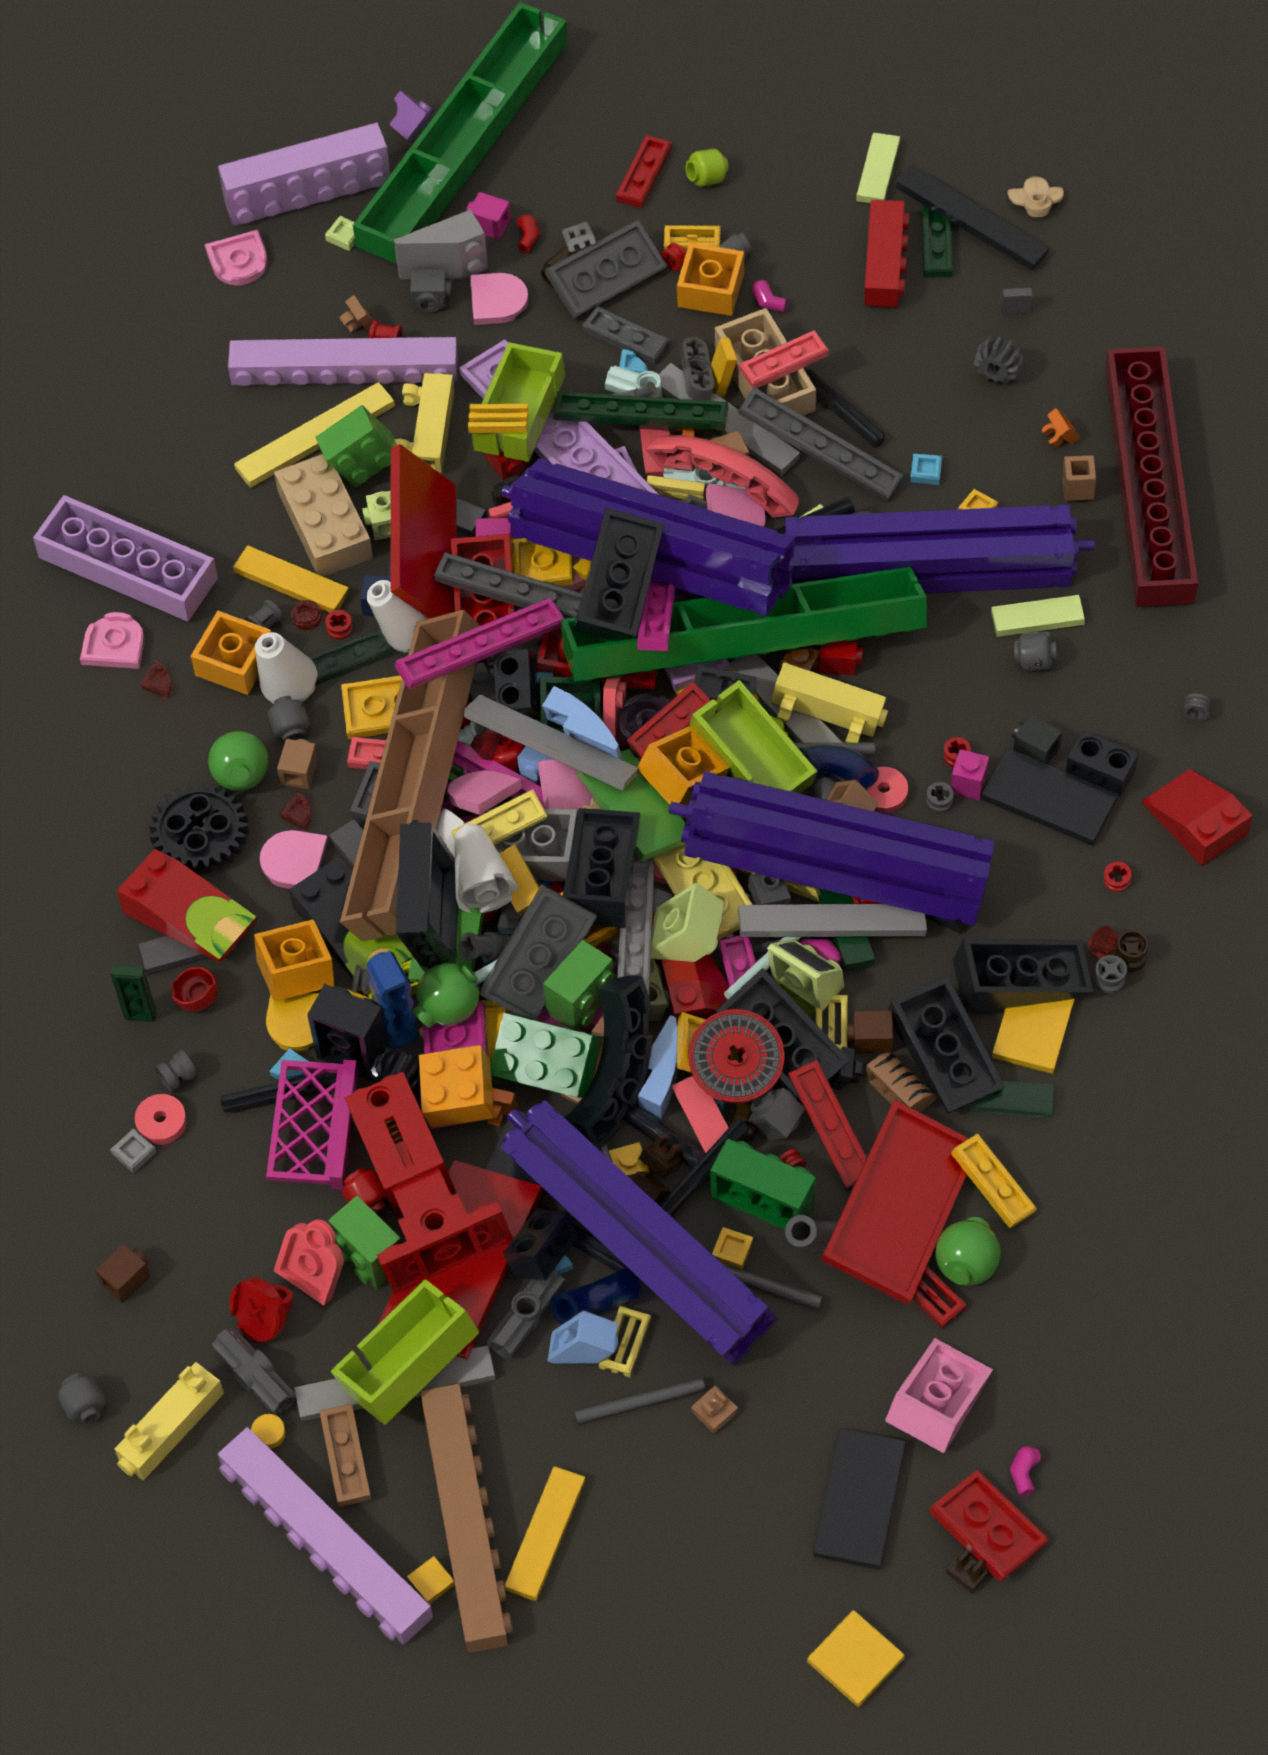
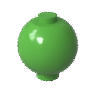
[208,731,269,791]
[413,963,479,1028]
[935,1217,1001,1286]

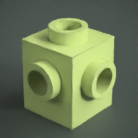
[362,491,391,540]

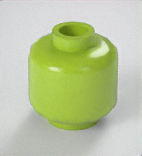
[686,148,729,187]

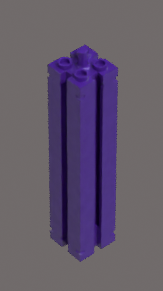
[501,458,795,616]
[785,504,1094,593]
[669,771,995,926]
[500,1100,779,1367]

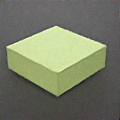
[325,216,355,251]

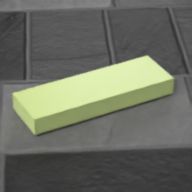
[857,132,900,204]
[991,595,1085,637]

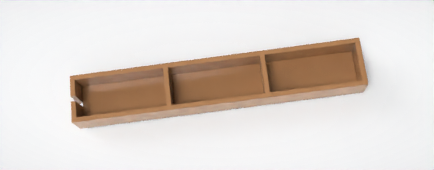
[340,610,480,941]

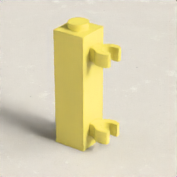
[395,373,455,474]
[770,663,888,743]
[115,1362,224,1481]

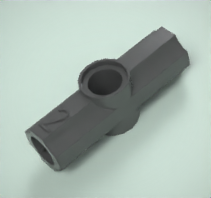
[487,1269,565,1359]
[211,1327,296,1415]

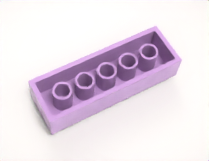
[218,123,390,226]
[33,495,218,622]

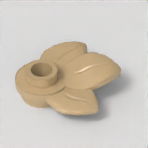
[1008,177,1064,217]

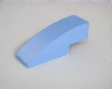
[542,686,623,760]
[638,1015,678,1120]

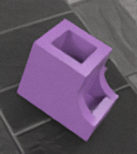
[389,91,435,144]

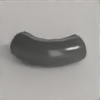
[785,1215,838,1253]

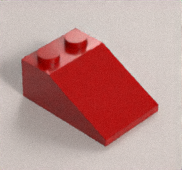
[1142,769,1253,866]

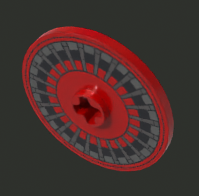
[688,1009,784,1104]

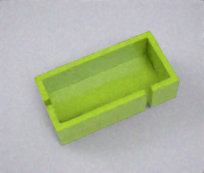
[472,342,565,462]
[689,680,817,794]
[331,1279,480,1425]

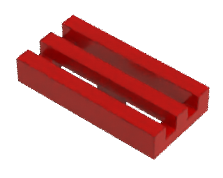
[912,1266,967,1329]

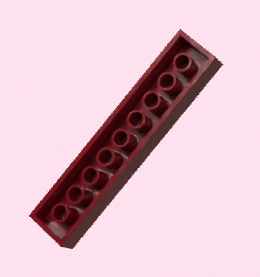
[1105,346,1198,607]

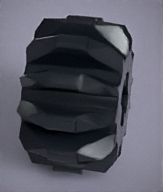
[371,1047,421,1094]

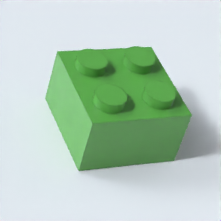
[315,405,397,488]
[543,940,614,1030]
[328,1196,402,1290]

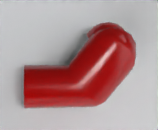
[517,214,541,254]

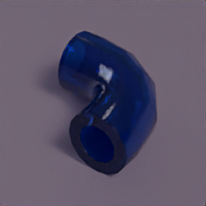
[799,743,879,790]
[551,1269,640,1324]

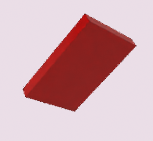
[929,1470,1049,1582]

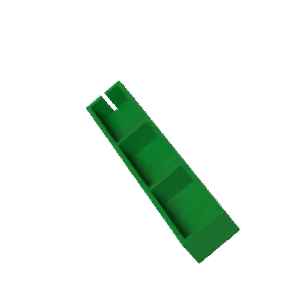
[353,2,568,264]
[561,567,927,682]

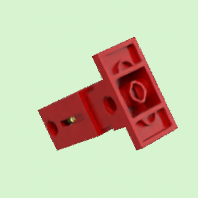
[344,1072,513,1294]

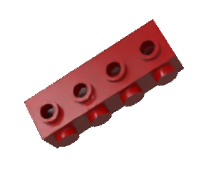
[864,200,909,307]

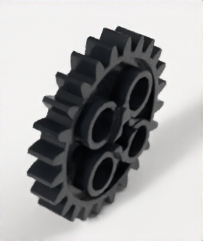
[149,783,249,874]

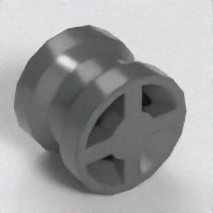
[1094,955,1127,994]

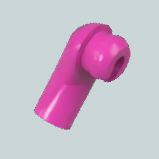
[752,280,787,312]
[801,939,841,967]
[1010,1446,1041,1497]

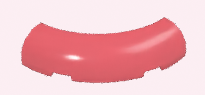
[645,435,799,518]

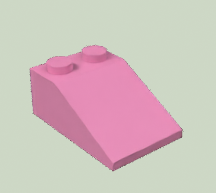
[885,1338,993,1453]

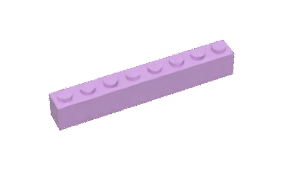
[228,337,458,386]
[218,1427,433,1645]

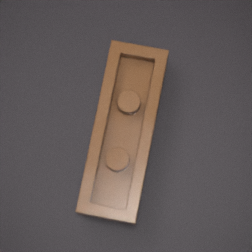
[319,1403,372,1507]

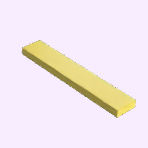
[234,382,395,488]

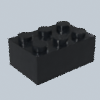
[307,984,389,1082]

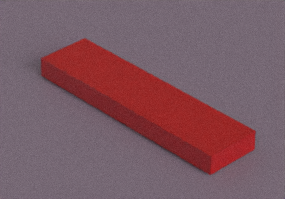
[788,1060,867,1189]

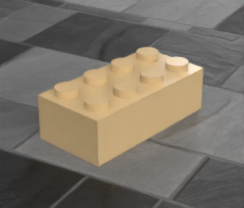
[715,308,816,416]
[274,454,373,577]

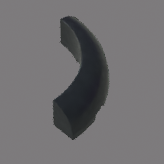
[564,975,653,1149]

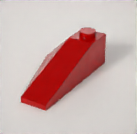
[652,912,730,1022]

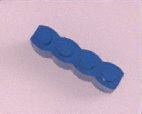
[366,951,418,1049]

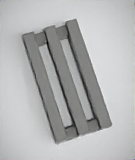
[562,222,596,252]

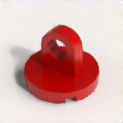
[229,1277,293,1342]

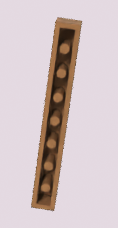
[420,1384,513,1653]

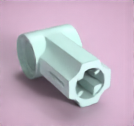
[605,366,663,398]

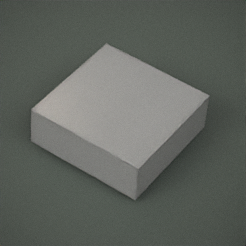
[110,1128,157,1174]

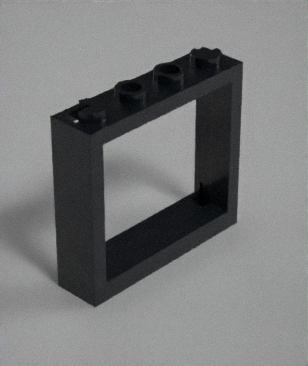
[396,820,458,972]

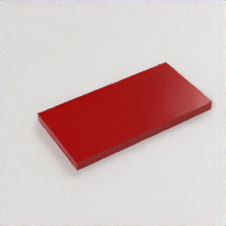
[391,444,456,619]
[820,1100,969,1305]
[377,1160,544,1360]

